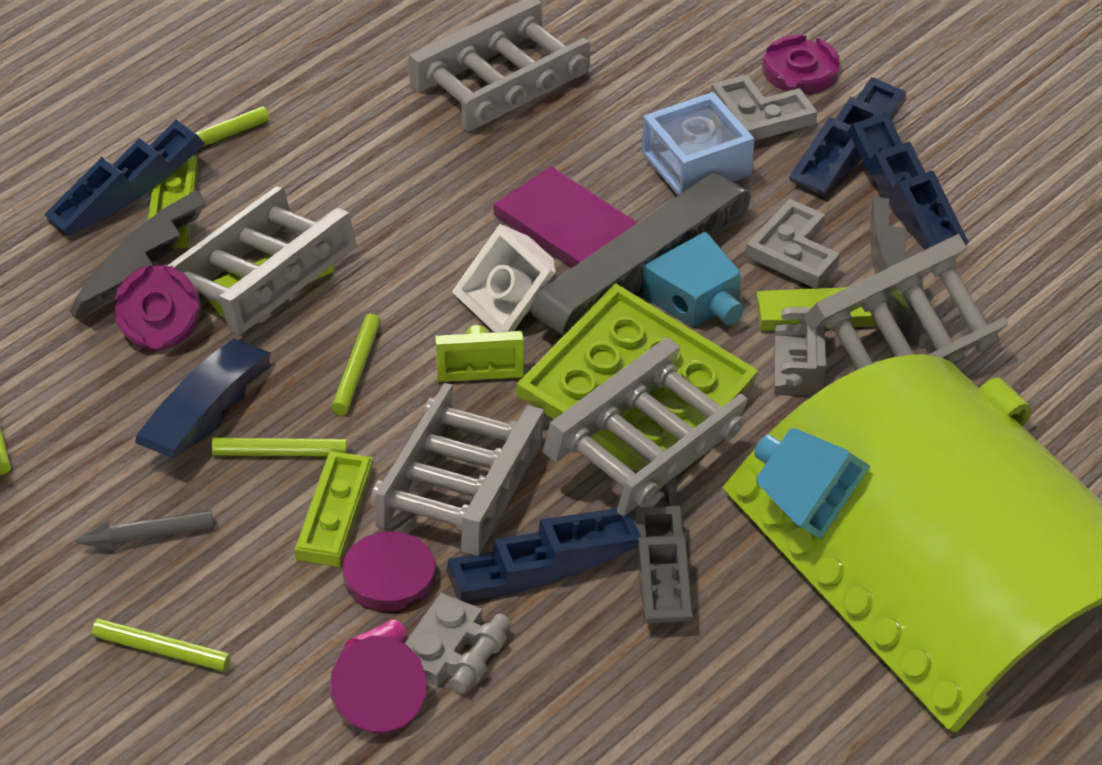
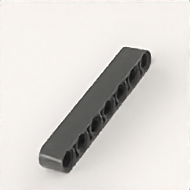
[531,172,751,336]

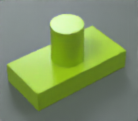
[435,325,524,382]

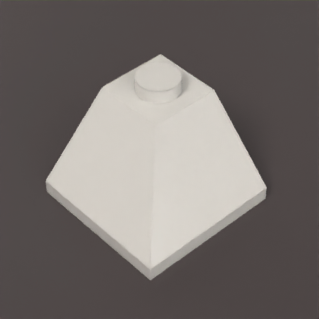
[452,224,555,332]

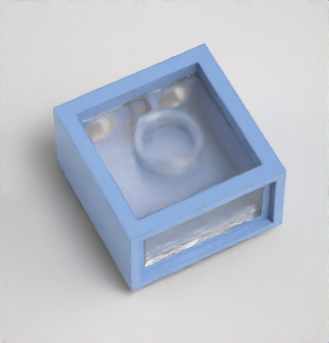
[642,92,755,195]

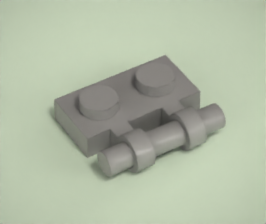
[405,593,511,693]

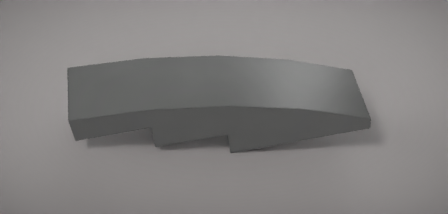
[69,189,206,318]
[869,197,923,346]
[632,477,692,623]

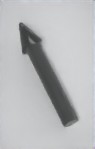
[75,510,214,551]

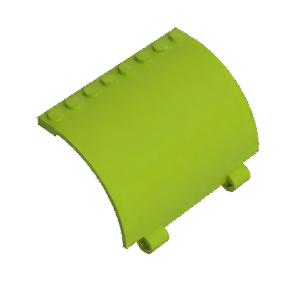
[722,354,1102,733]

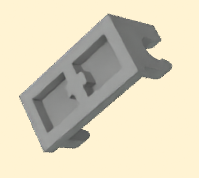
[774,307,826,396]

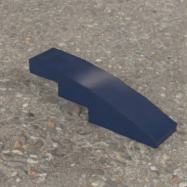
[789,77,907,196]
[847,112,969,250]
[44,119,205,236]
[135,339,271,458]
[447,508,641,603]

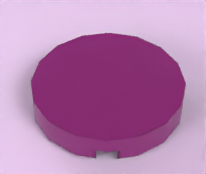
[762,34,840,94]
[114,265,201,351]
[343,532,435,611]
[329,636,427,734]

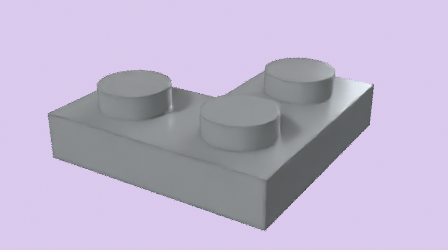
[711,75,817,141]
[746,199,840,289]

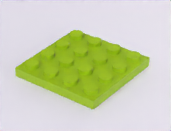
[515,283,759,472]

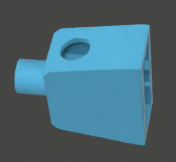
[642,232,744,327]
[754,428,870,539]

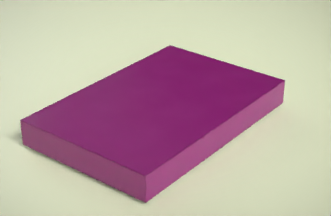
[494,166,637,267]

